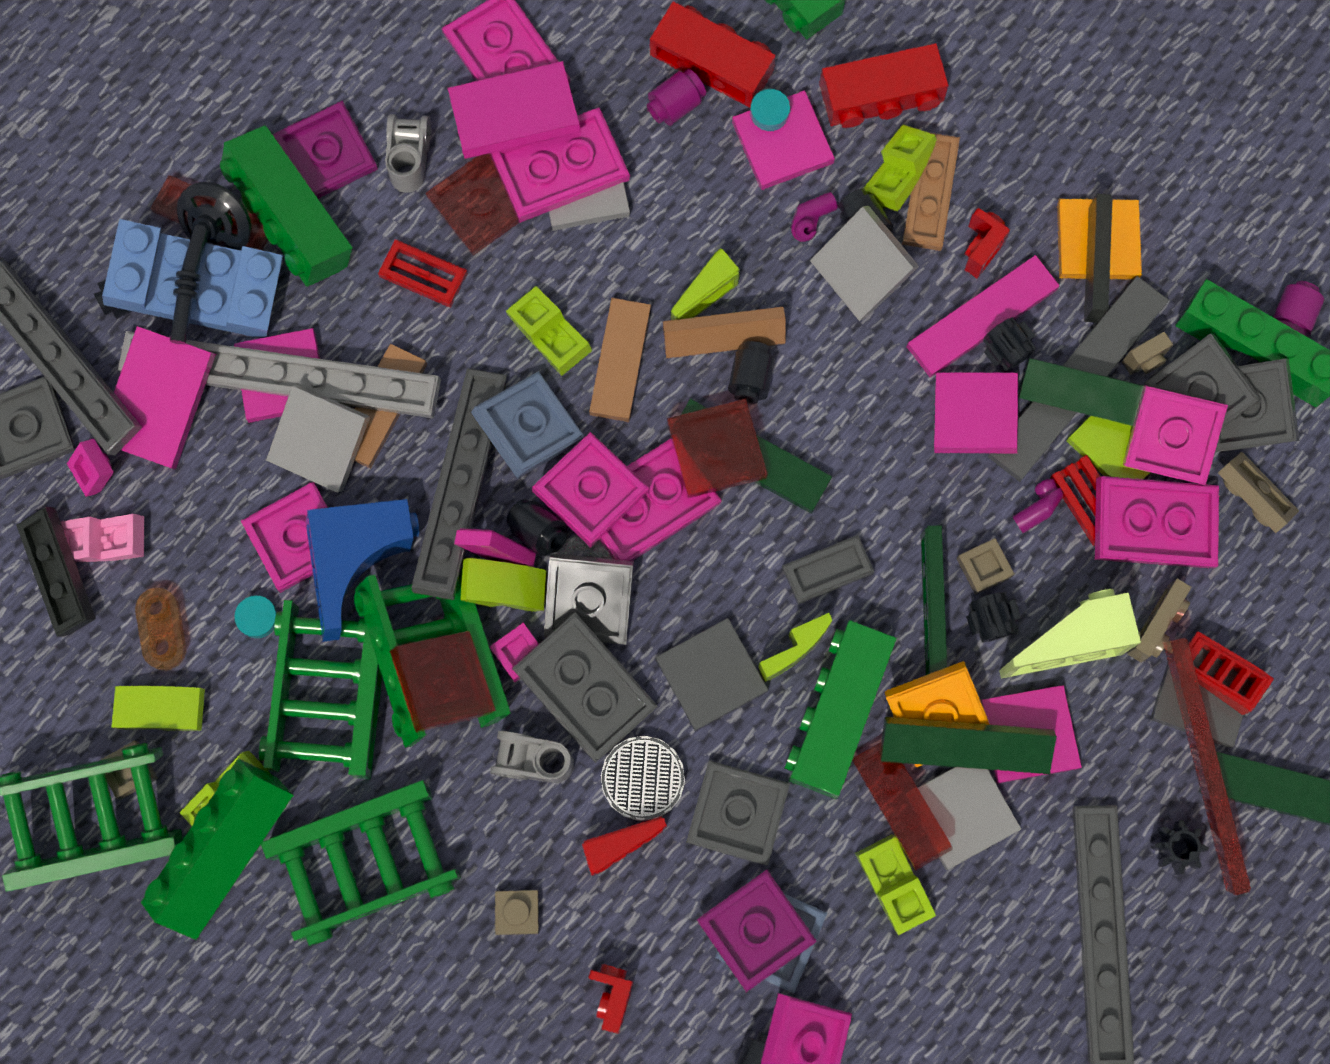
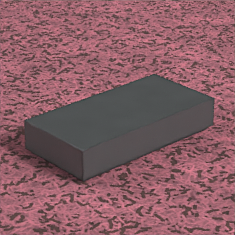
[782,535,874,605]

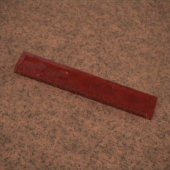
[1163,638,1251,895]

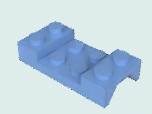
[102,219,283,338]

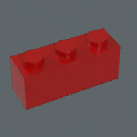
[650,1,776,108]
[819,43,949,128]

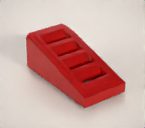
[1173,631,1274,715]
[582,817,667,876]

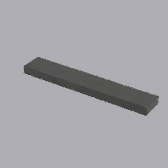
[0,257,142,456]
[988,276,1169,482]
[412,368,507,600]
[1073,805,1134,1064]

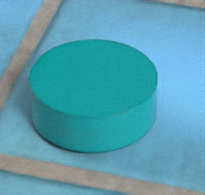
[750,89,790,131]
[234,595,277,638]

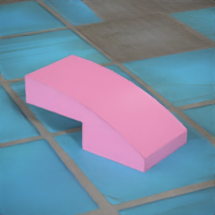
[61,514,144,563]

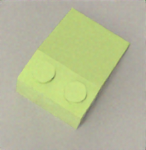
[999,589,1141,679]

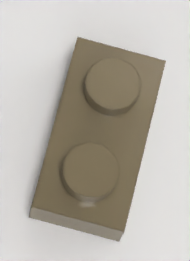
[1218,451,1299,533]
[1127,578,1192,663]

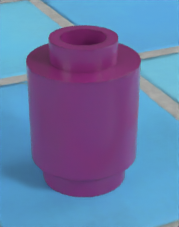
[646,69,706,126]
[1273,281,1325,337]

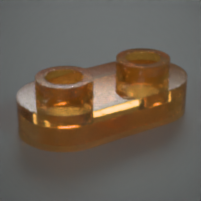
[135,588,186,671]

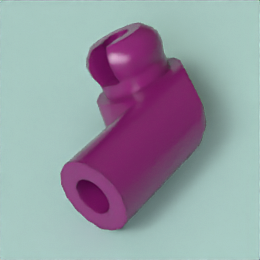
[791,192,838,242]
[1013,478,1063,533]

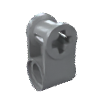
[385,114,431,193]
[490,731,574,783]

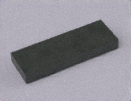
[1084,193,1113,323]
[16,507,96,637]

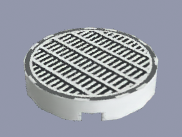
[601,736,685,821]

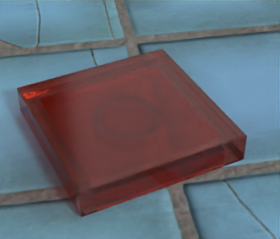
[425,153,520,256]
[667,399,768,498]
[390,631,496,733]

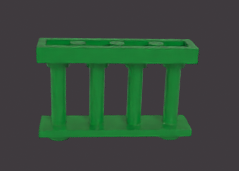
[354,566,511,748]
[259,600,389,779]
[0,743,183,892]
[261,780,462,946]

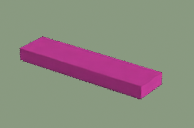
[906,255,1060,378]

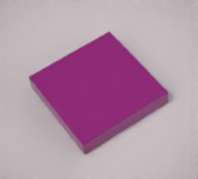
[272,101,378,199]
[697,870,817,993]

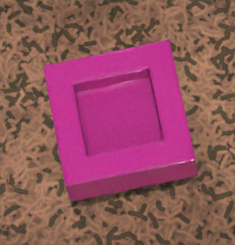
[67,439,114,497]
[490,623,539,682]

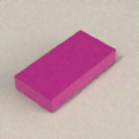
[454,528,536,567]

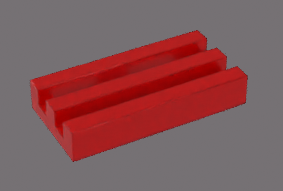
[378,239,468,308]
[1050,455,1101,546]

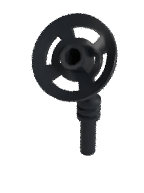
[170,182,252,345]

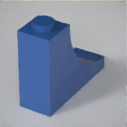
[306,499,419,642]

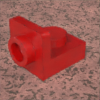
[965,208,1010,279]
[588,964,634,1034]

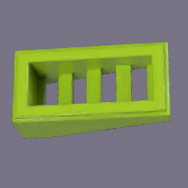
[671,248,739,320]

